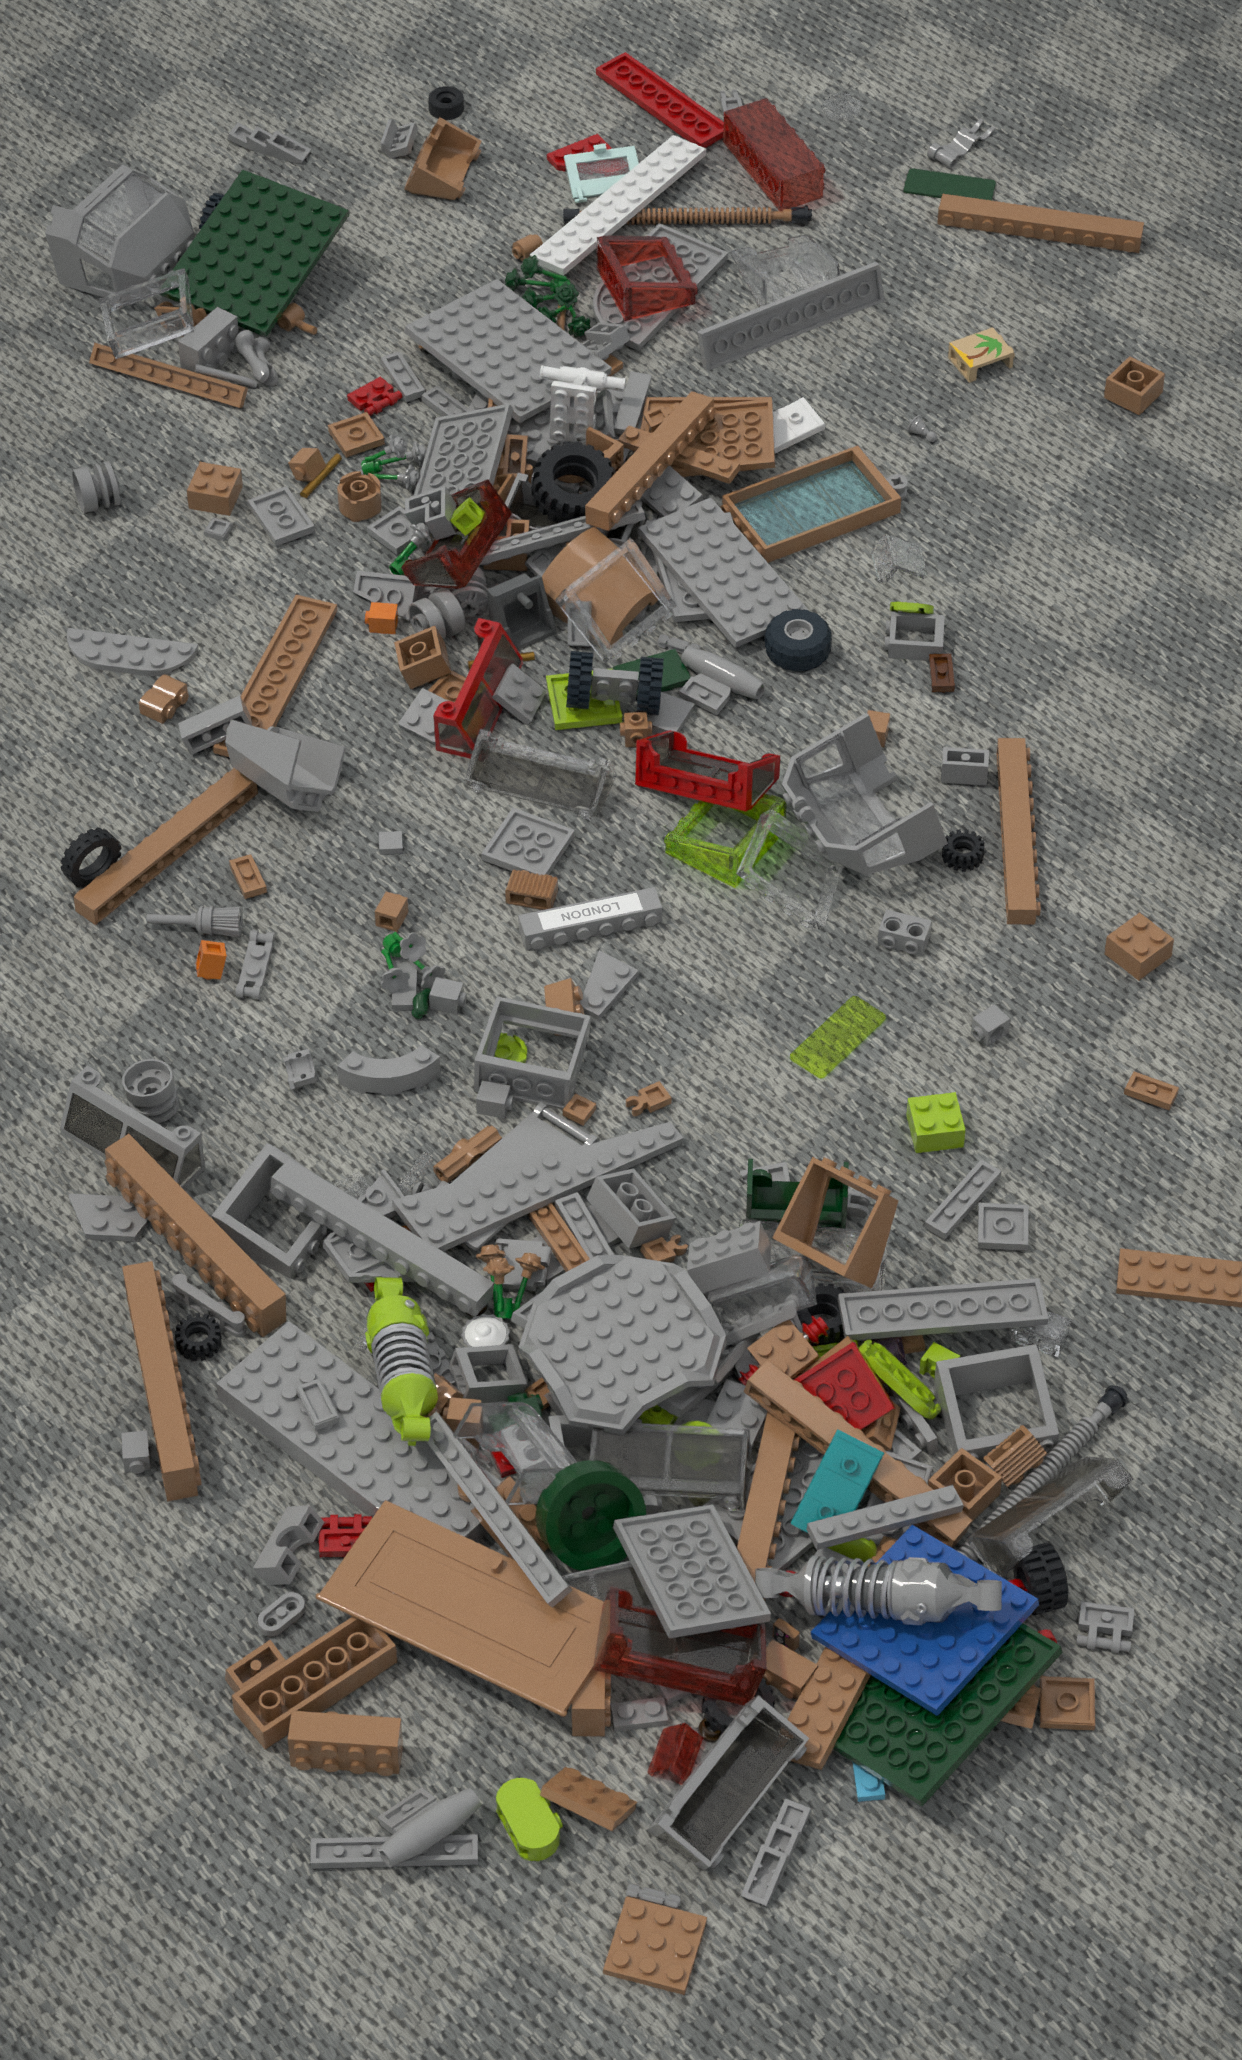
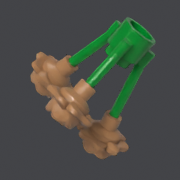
[476,1244,545,1318]

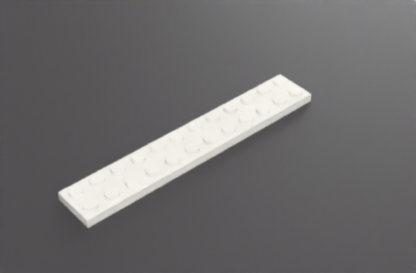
[530,135,706,276]

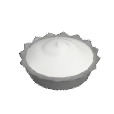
[460,1313,511,1347]

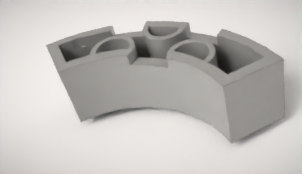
[337,1045,441,1096]

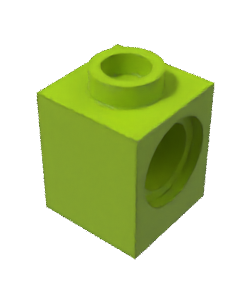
[450,497,485,536]

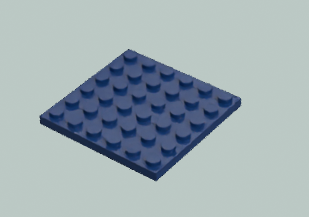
[811,1525,1039,1716]

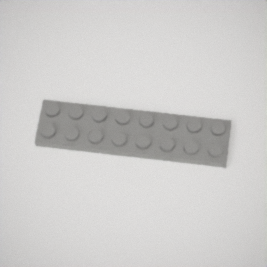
[838,1278,1048,1340]

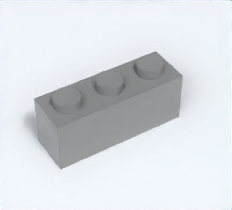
[178,696,252,755]

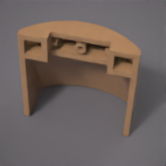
[542,527,666,650]

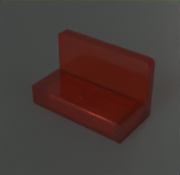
[647,1723,703,1785]

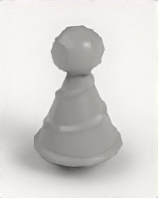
[907,415,937,443]

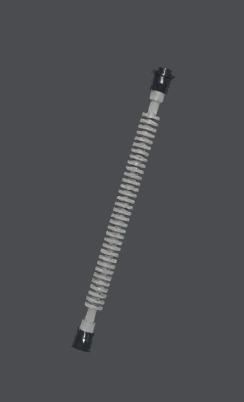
[957,1385,1128,1562]

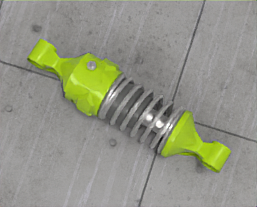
[365,1277,438,1446]

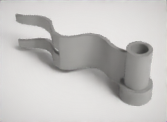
[927,118,996,169]

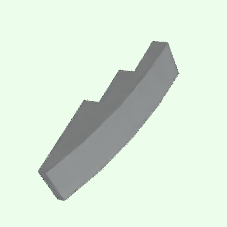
[228,122,311,164]
[741,1798,812,1907]

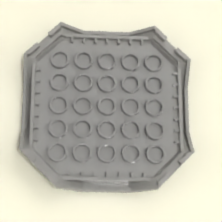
[519,1255,727,1435]

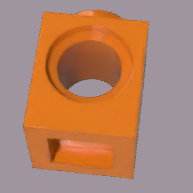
[195,940,227,980]

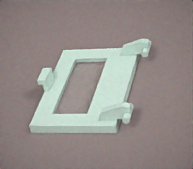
[564,144,639,203]

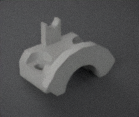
[284,1049,318,1091]

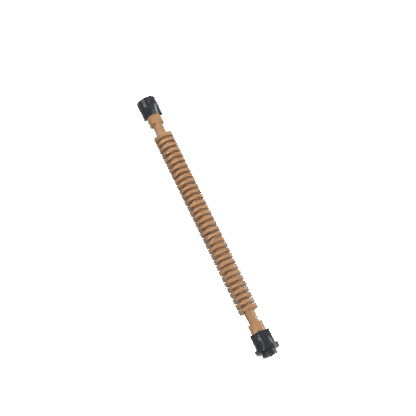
[563,205,812,225]

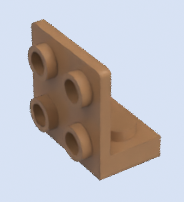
[586,427,624,472]

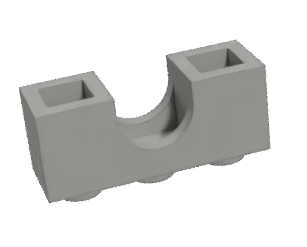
[253,1505,324,1585]

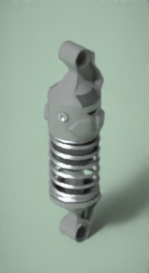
[755,1556,1002,1625]

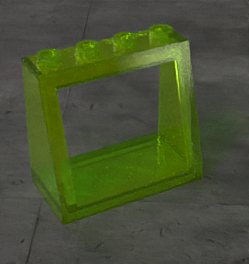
[664,791,787,888]

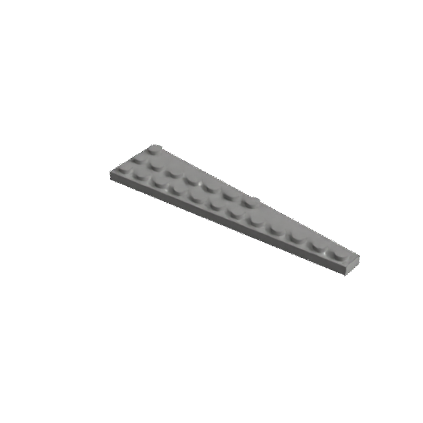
[392,1122,683,1252]

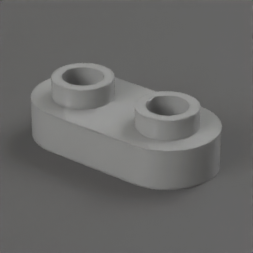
[258,1592,305,1637]

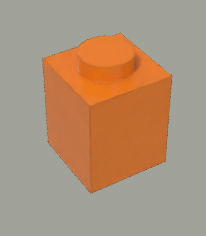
[365,602,399,635]

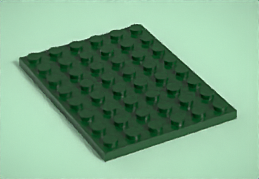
[159,169,349,337]
[833,1623,1063,1806]

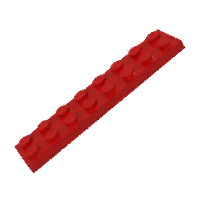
[596,52,731,148]

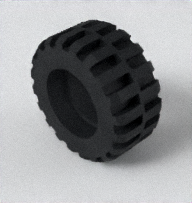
[531,442,616,523]

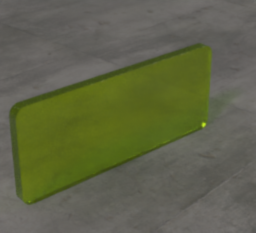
[790,996,886,1079]

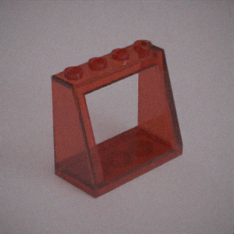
[597,236,698,321]

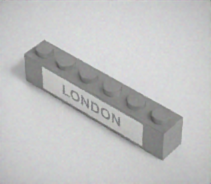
[518,887,662,950]

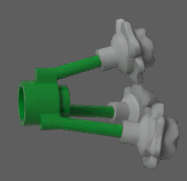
[361,435,427,492]
[389,522,452,576]

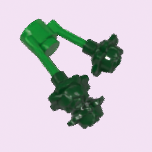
[505,255,570,309]

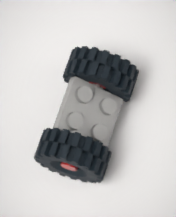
[566,651,664,715]

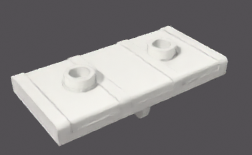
[773,397,825,453]

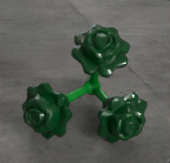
[538,282,592,337]

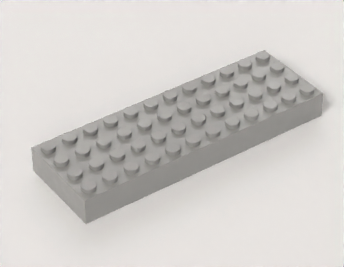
[216,1321,501,1542]

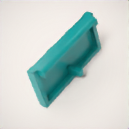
[790,1429,885,1533]

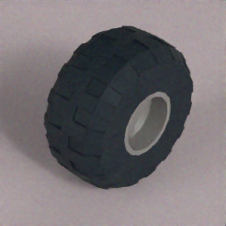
[765,609,832,672]

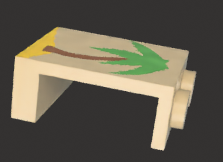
[948,327,1015,383]

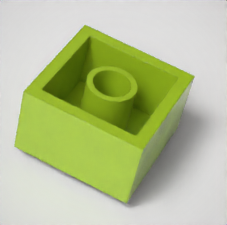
[906,1092,966,1153]

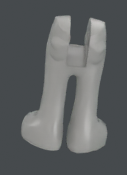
[235,330,278,386]

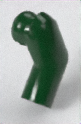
[411,988,431,1019]

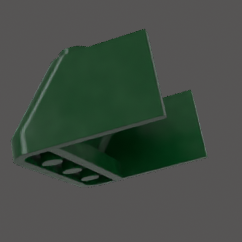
[746,1159,849,1232]

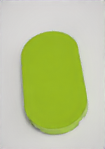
[859,1340,941,1419]

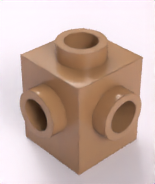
[620,712,652,747]

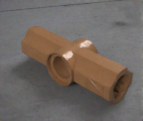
[433,1126,502,1183]

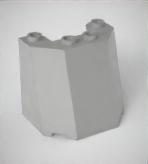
[225,720,346,812]

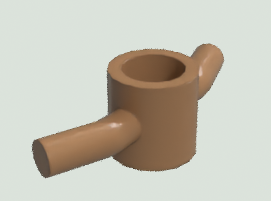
[277,303,317,335]

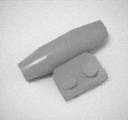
[679,646,766,715]
[377,1787,481,1867]

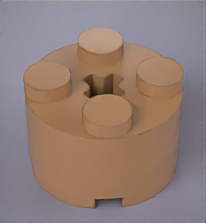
[337,471,382,522]

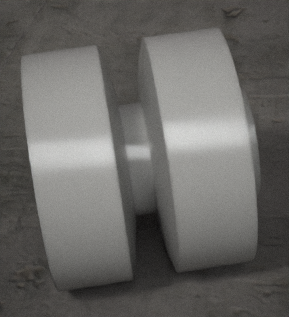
[408,588,466,640]

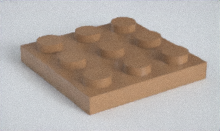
[603,1896,707,1995]

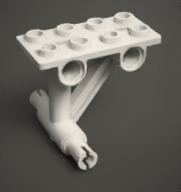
[539,365,626,445]

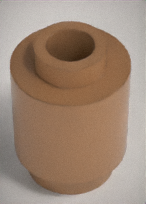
[512,234,543,261]

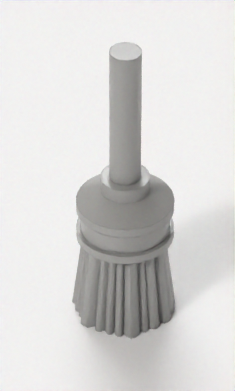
[146,906,243,938]

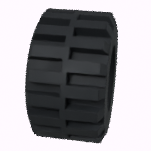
[797,1283,848,1347]
[1013,1543,1069,1615]

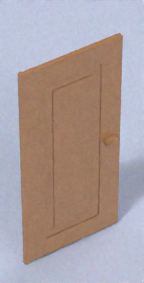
[316,1500,628,1717]

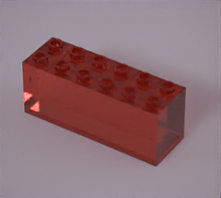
[723,98,825,211]

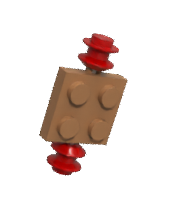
[738,1316,829,1386]

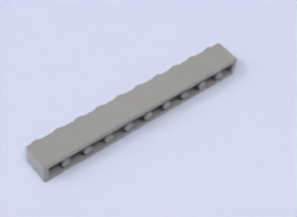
[270,1159,494,1317]

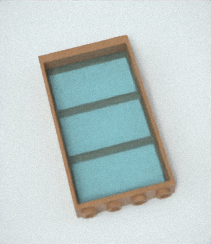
[721,446,901,563]

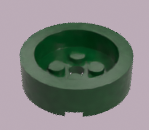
[536,1460,646,1571]

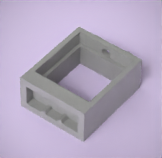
[884,612,945,661]
[449,1344,528,1403]

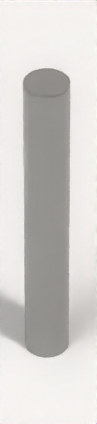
[194,364,258,388]

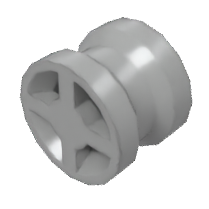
[887,474,908,500]

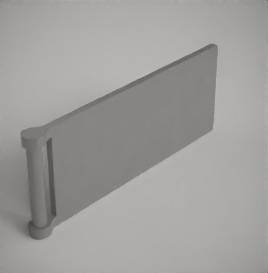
[450,1102,600,1251]

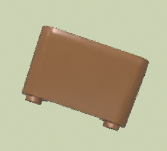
[404,117,482,200]

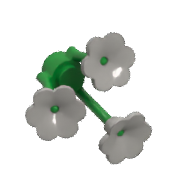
[381,932,446,993]

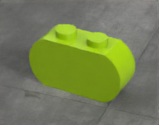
[496,1778,562,1861]

